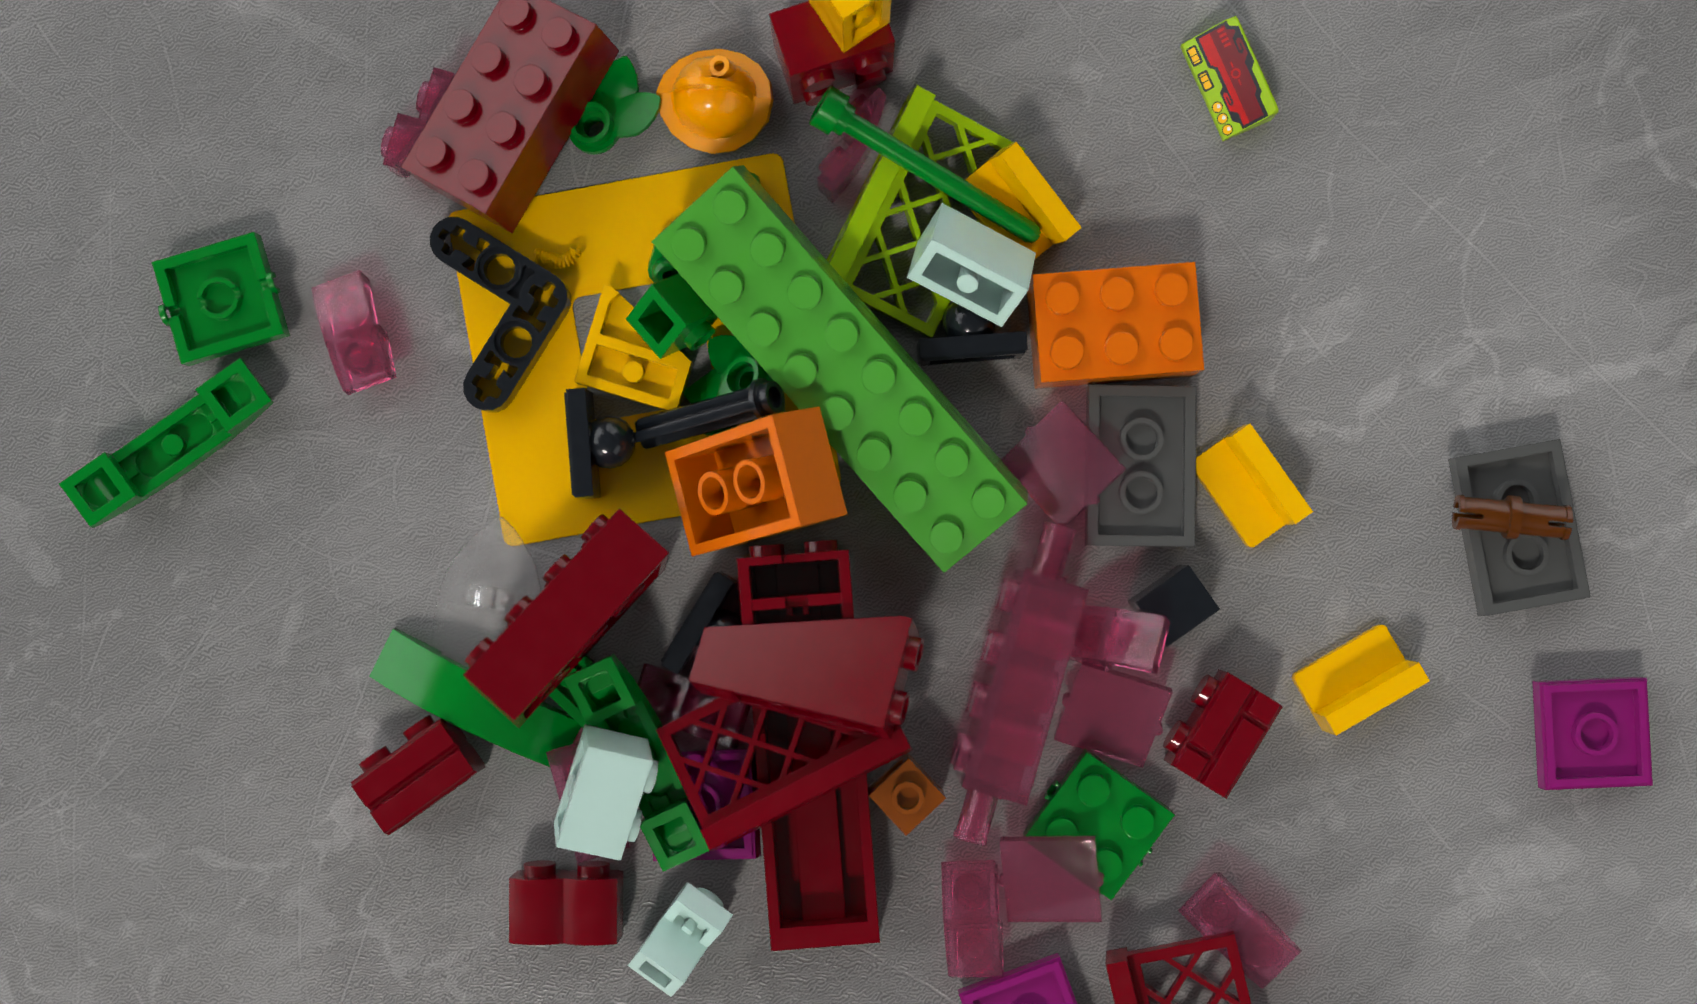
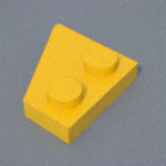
[574,284,693,411]

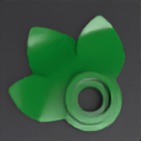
[569,56,661,155]
[684,335,774,436]

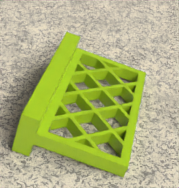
[826,85,1025,338]

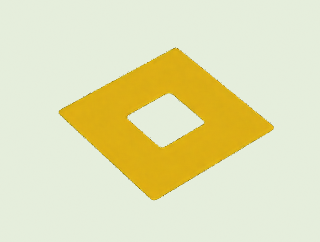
[449,153,841,546]

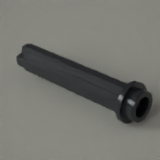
[634,378,785,449]

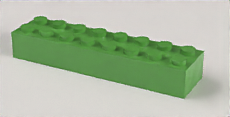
[651,165,1028,573]

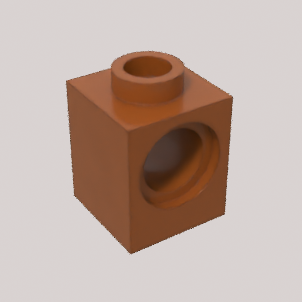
[868,753,946,836]

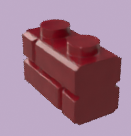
[1163,669,1283,799]
[351,715,485,835]

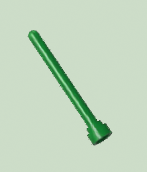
[809,85,1041,243]

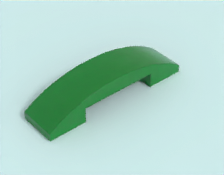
[59,358,274,528]
[369,628,582,770]
[563,653,711,872]

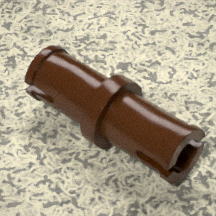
[1452,495,1573,540]

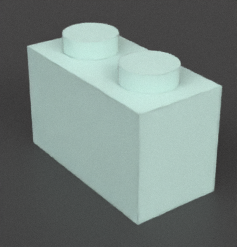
[907,203,1036,327]
[554,725,658,861]

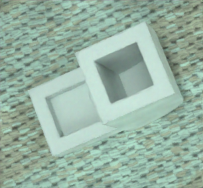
[627,882,733,997]

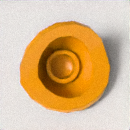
[656,49,774,154]

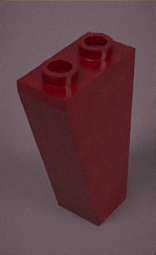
[688,616,924,739]

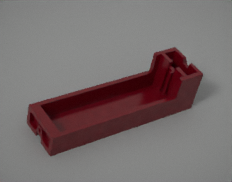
[737,540,880,951]

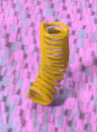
[532,247,582,270]

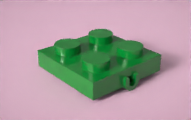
[152,232,290,366]
[1023,748,1175,901]

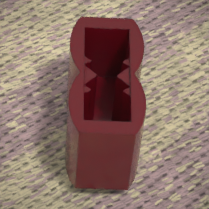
[509,860,623,946]

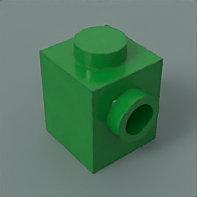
[626,274,718,359]

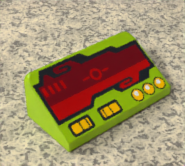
[1180,16,1279,141]

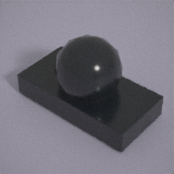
[917,302,1028,366]
[564,388,636,499]
[661,571,742,675]

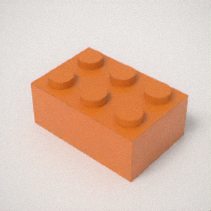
[1027,262,1204,389]
[665,406,848,557]

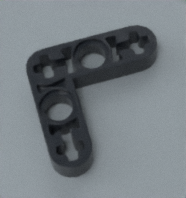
[430,217,571,413]

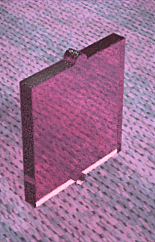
[1001,401,1126,530]
[1054,660,1173,768]
[998,836,1104,922]

